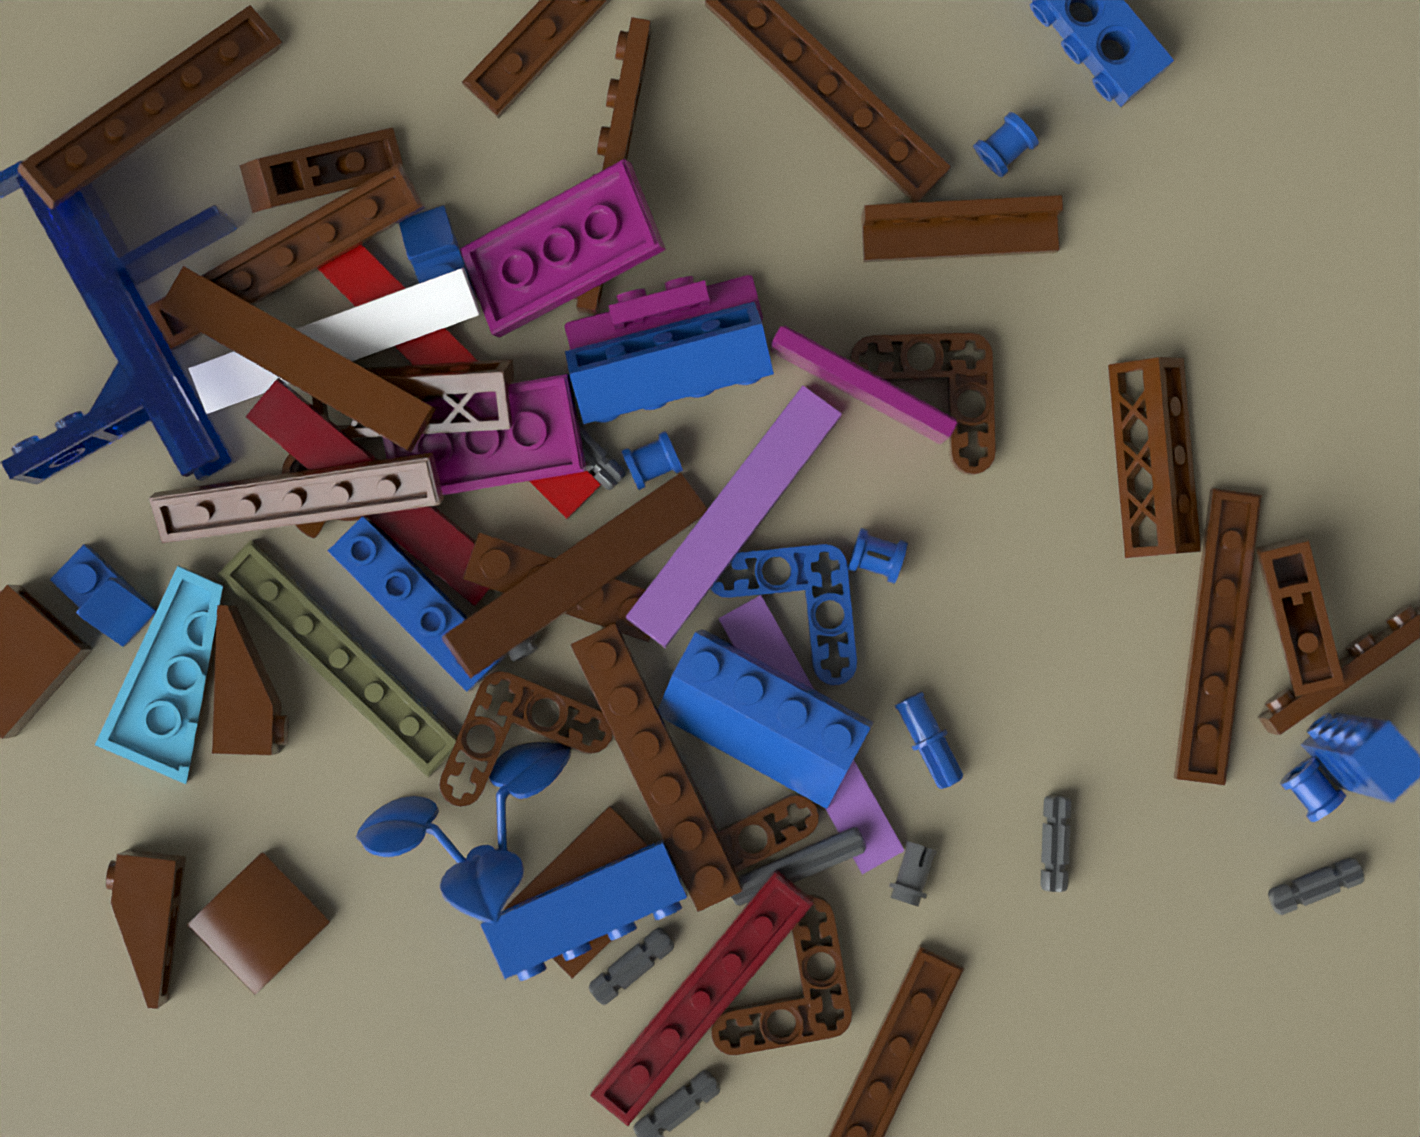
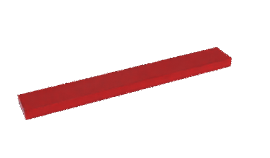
[318,244,602,520]

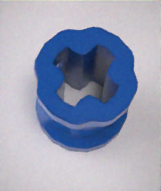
[973,112,1039,177]
[621,431,683,490]
[848,528,908,584]
[1280,757,1346,822]

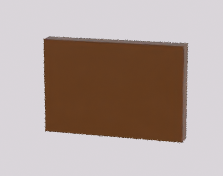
[504,805,649,979]

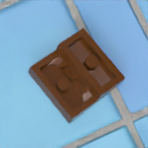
[187,852,330,995]

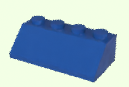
[658,629,874,809]

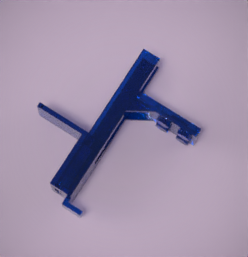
[0,160,238,485]

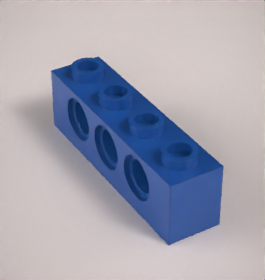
[1030,0,1174,107]
[327,516,506,692]
[1301,712,1420,803]

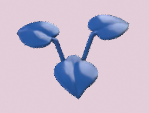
[356,742,572,925]

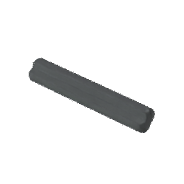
[731,827,866,906]

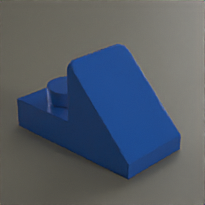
[399,205,477,298]
[50,544,157,647]

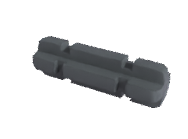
[579,426,625,490]
[1040,795,1072,892]
[1268,858,1365,915]
[588,927,674,1005]
[633,1070,720,1137]

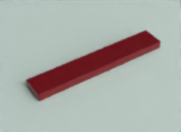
[245,378,490,606]
[590,869,814,1126]

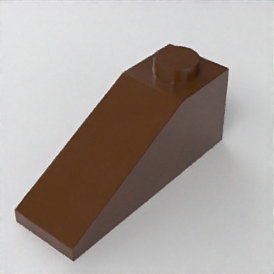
[239,127,403,213]
[1256,536,1345,697]
[212,605,289,755]
[106,849,186,1009]

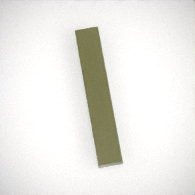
[217,540,458,777]

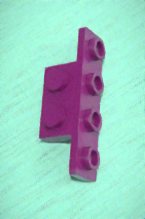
[564,275,763,350]

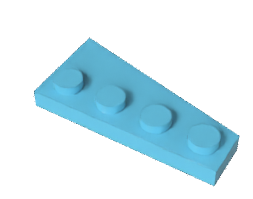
[95,565,224,784]

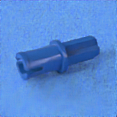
[894,692,963,789]

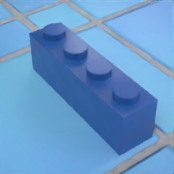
[565,302,774,424]
[480,839,688,981]

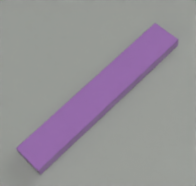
[626,385,842,648]
[718,595,905,875]

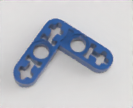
[711,544,857,685]

